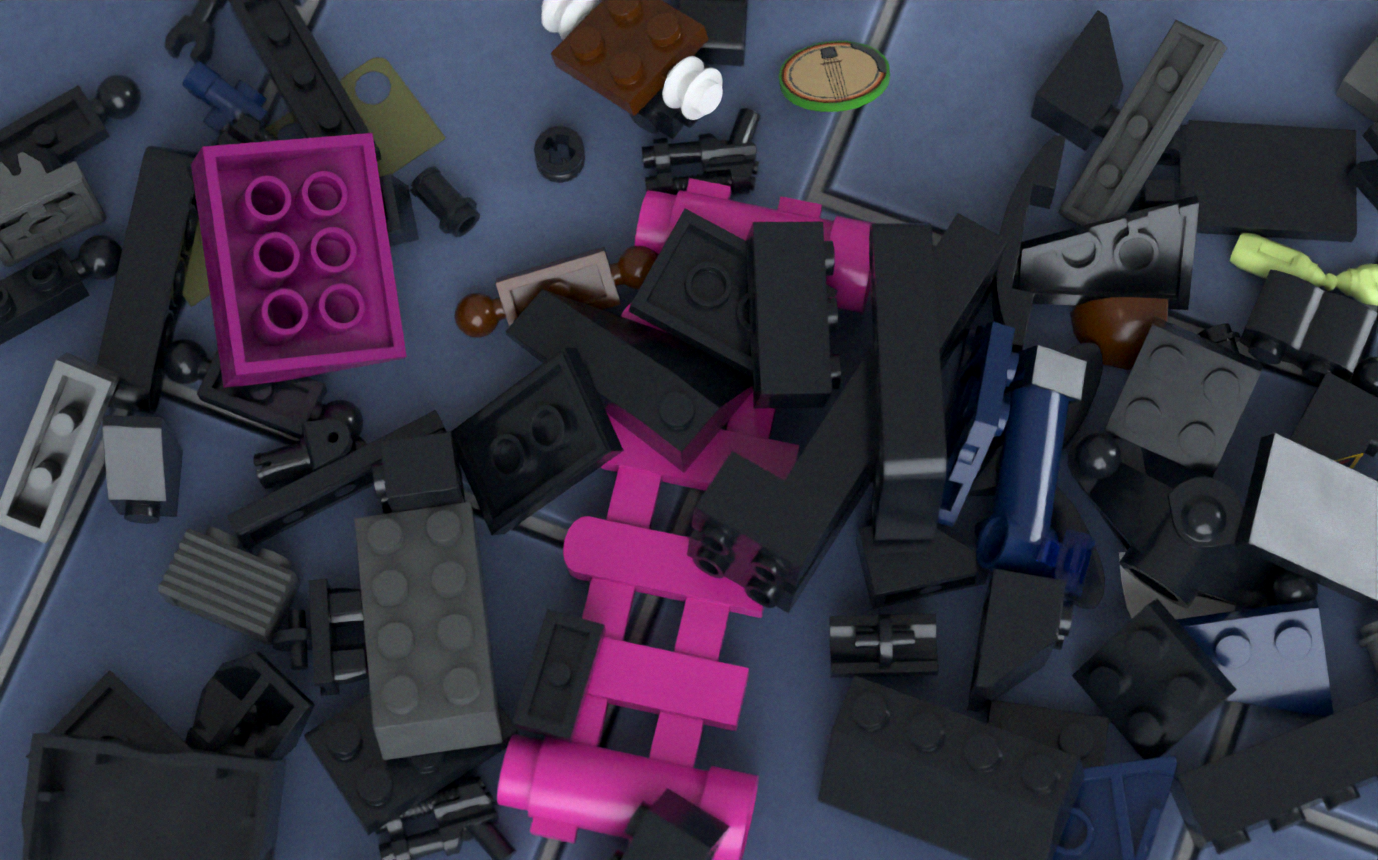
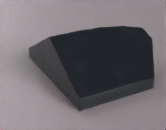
[185,652,315,759]

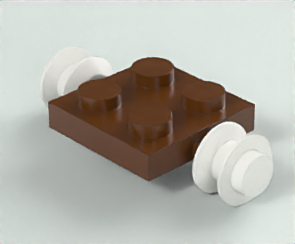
[541,0,723,120]

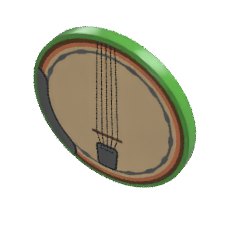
[779,41,890,112]

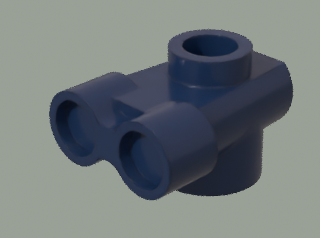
[182,61,271,134]

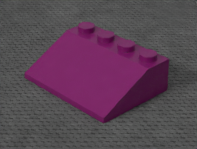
[191,133,407,388]

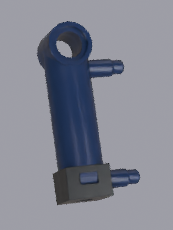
[975,345,1087,578]

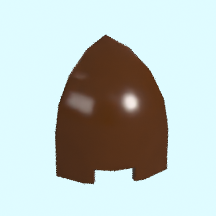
[1070,297,1168,370]

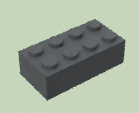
[354,502,503,760]

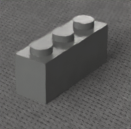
[0,352,121,544]

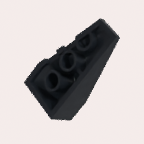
[505,289,753,472]

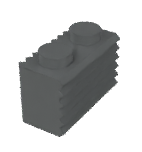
[158,527,301,646]

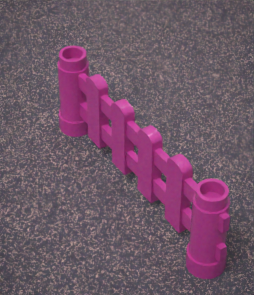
[497,178,872,860]

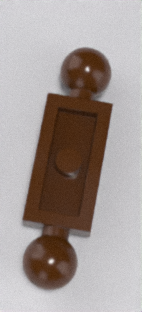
[455,246,658,338]

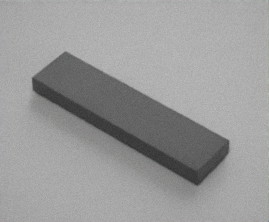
[1058,20,1227,226]

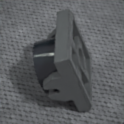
[0,147,107,267]

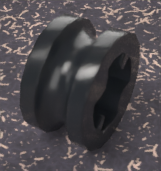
[534,126,585,183]

